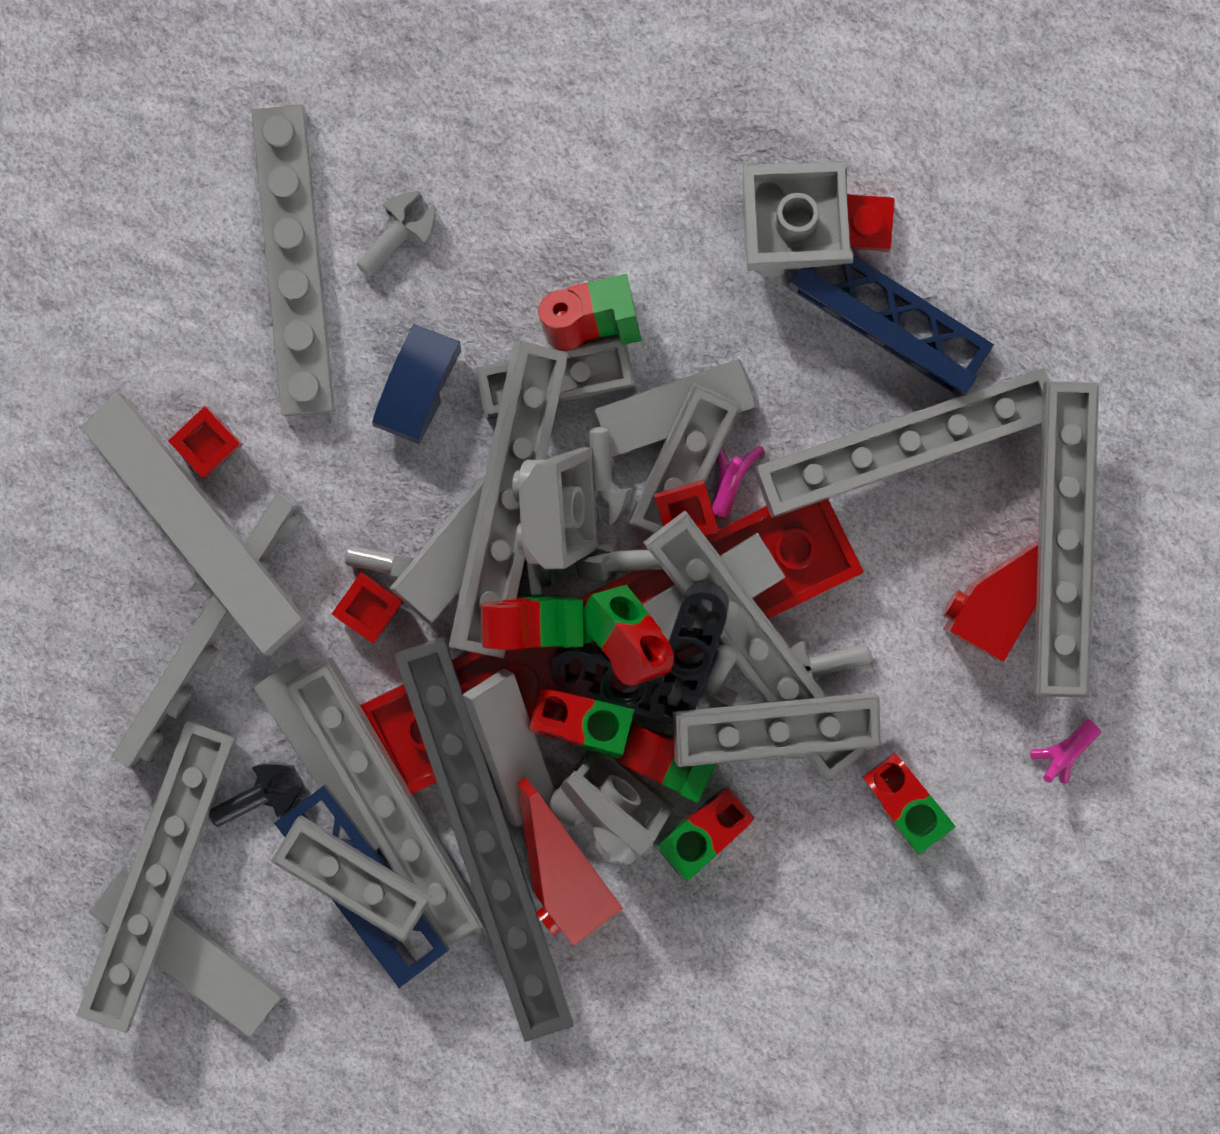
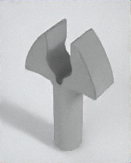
[357,191,436,276]
[589,427,632,526]
[575,542,663,582]
[344,546,414,577]
[789,640,872,682]
[680,645,738,708]

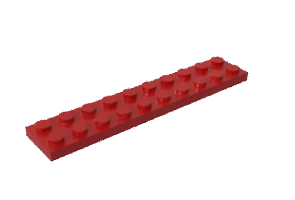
[360,499,864,794]

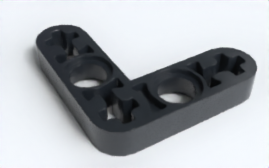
[550,581,729,724]

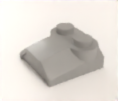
[742,162,853,277]
[512,447,599,569]
[560,750,674,864]

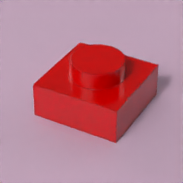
[847,194,895,252]
[168,406,243,479]
[653,480,719,536]
[331,572,404,644]

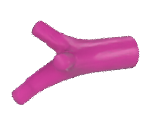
[711,446,765,518]
[1030,719,1102,783]

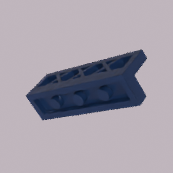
[788,255,994,397]
[274,784,450,988]

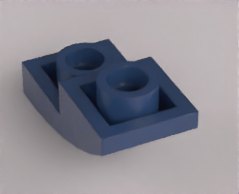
[372,324,461,444]

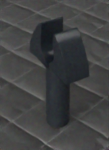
[209,762,303,827]

